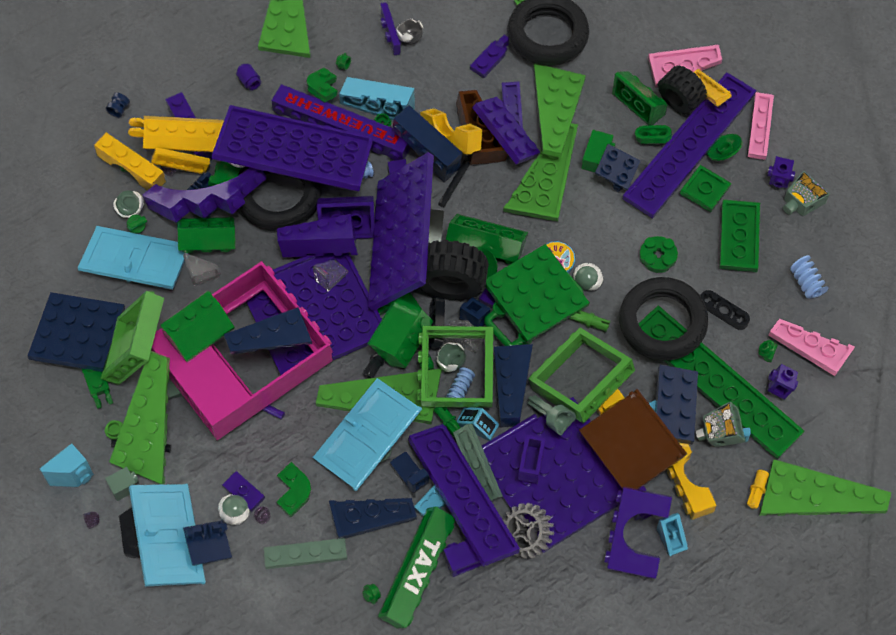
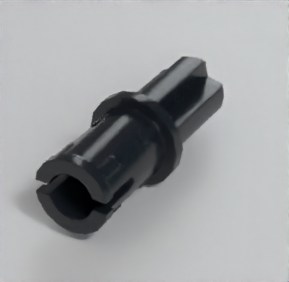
[363,352,384,378]

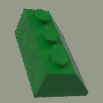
[612,71,668,125]
[177,217,235,253]
[160,291,235,362]
[368,298,433,368]

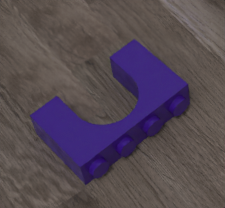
[604,486,672,579]

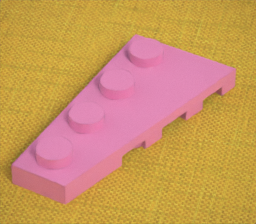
[648,45,722,87]
[768,319,855,376]

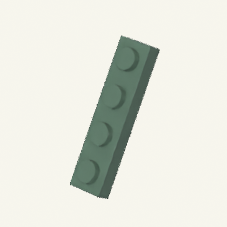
[453,424,502,502]
[264,538,347,569]

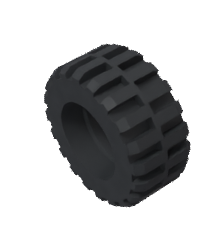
[419,240,489,301]

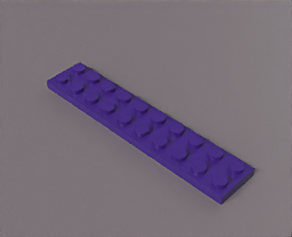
[622,72,757,219]

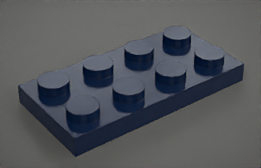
[655,365,698,445]

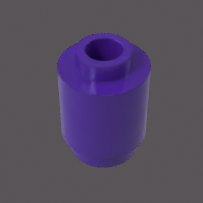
[236,64,261,90]

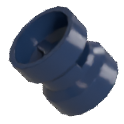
[105,92,130,118]

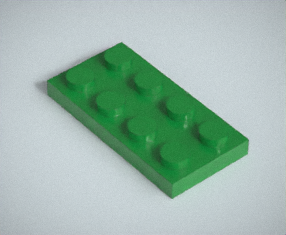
[719,200,760,272]

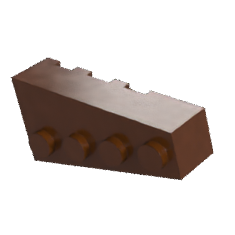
[456,90,508,165]

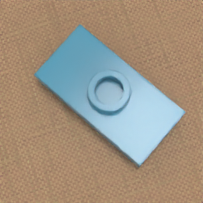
[414,485,446,517]

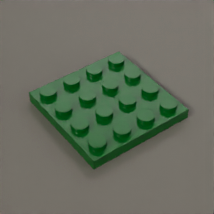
[485,244,590,343]

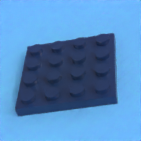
[27,292,125,372]

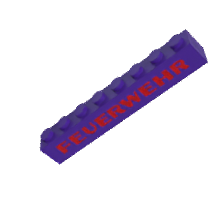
[271,84,411,161]

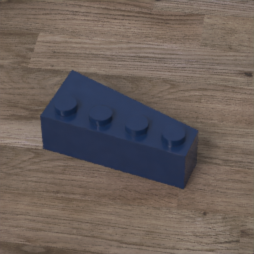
[393,105,462,183]
[493,344,533,428]

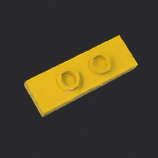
[694,69,732,107]
[151,147,210,174]

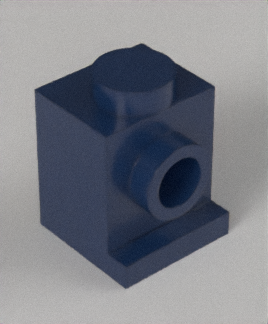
[459,297,491,327]

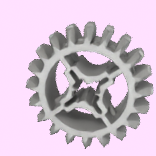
[502,503,555,558]

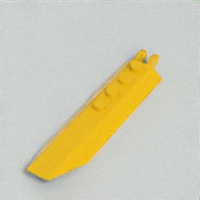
[128,116,224,152]

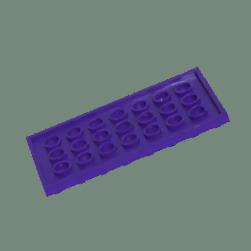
[212,105,374,192]
[368,152,434,311]

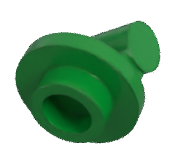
[127,215,147,233]
[758,340,778,362]

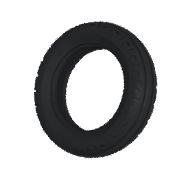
[508,0,589,66]
[239,167,321,231]
[619,277,708,361]

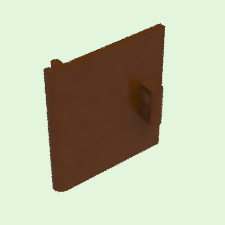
[579,389,687,489]

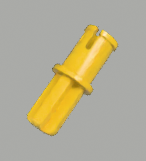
[747,470,769,509]

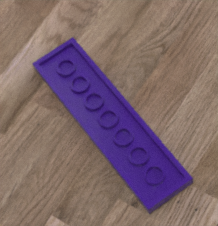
[408,424,520,567]

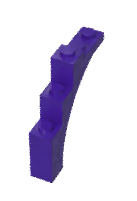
[142,167,267,223]

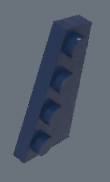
[329,498,417,539]

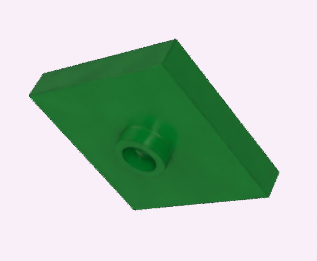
[680,165,731,212]

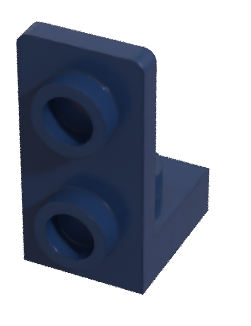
[390,452,429,494]

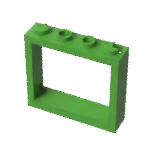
[101,291,164,385]
[417,326,493,408]
[528,327,635,424]

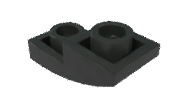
[429,209,444,243]

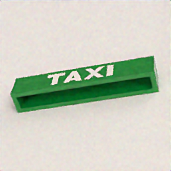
[378,506,455,629]

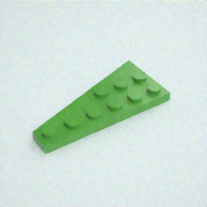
[258,0,310,58]
[533,63,586,158]
[503,123,578,222]
[109,351,170,484]
[316,369,442,425]
[759,459,891,516]

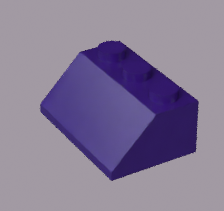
[317,196,375,239]

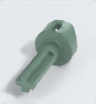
[528,395,576,435]

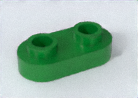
[635,125,672,144]

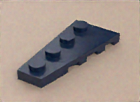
[224,307,312,354]

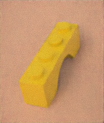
[420,108,482,155]
[94,132,166,190]
[667,443,717,520]

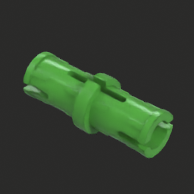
[570,311,610,332]

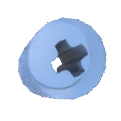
[790,255,828,299]

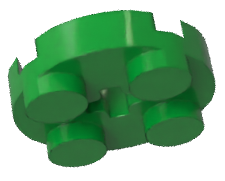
[639,236,678,273]

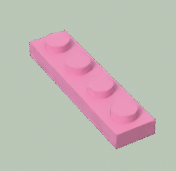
[747,92,774,160]

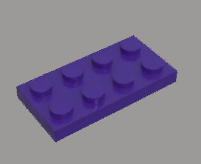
[472,96,540,165]

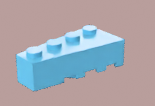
[339,77,415,121]

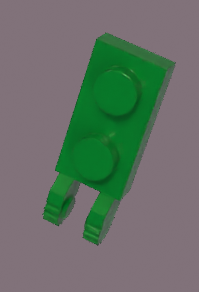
[81,368,113,409]

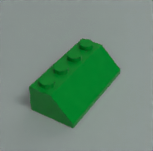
[446,214,528,264]

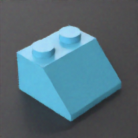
[40,444,94,487]

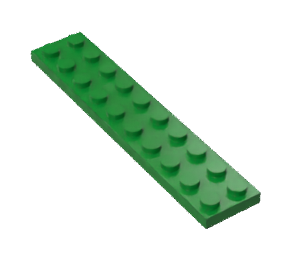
[638,305,805,460]

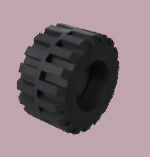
[657,65,707,115]

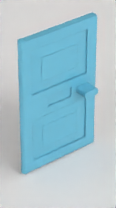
[78,226,188,290]
[313,378,422,491]
[129,484,206,586]

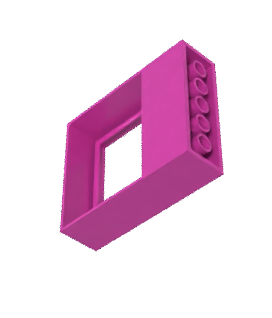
[151,261,333,441]

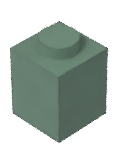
[105,467,139,501]

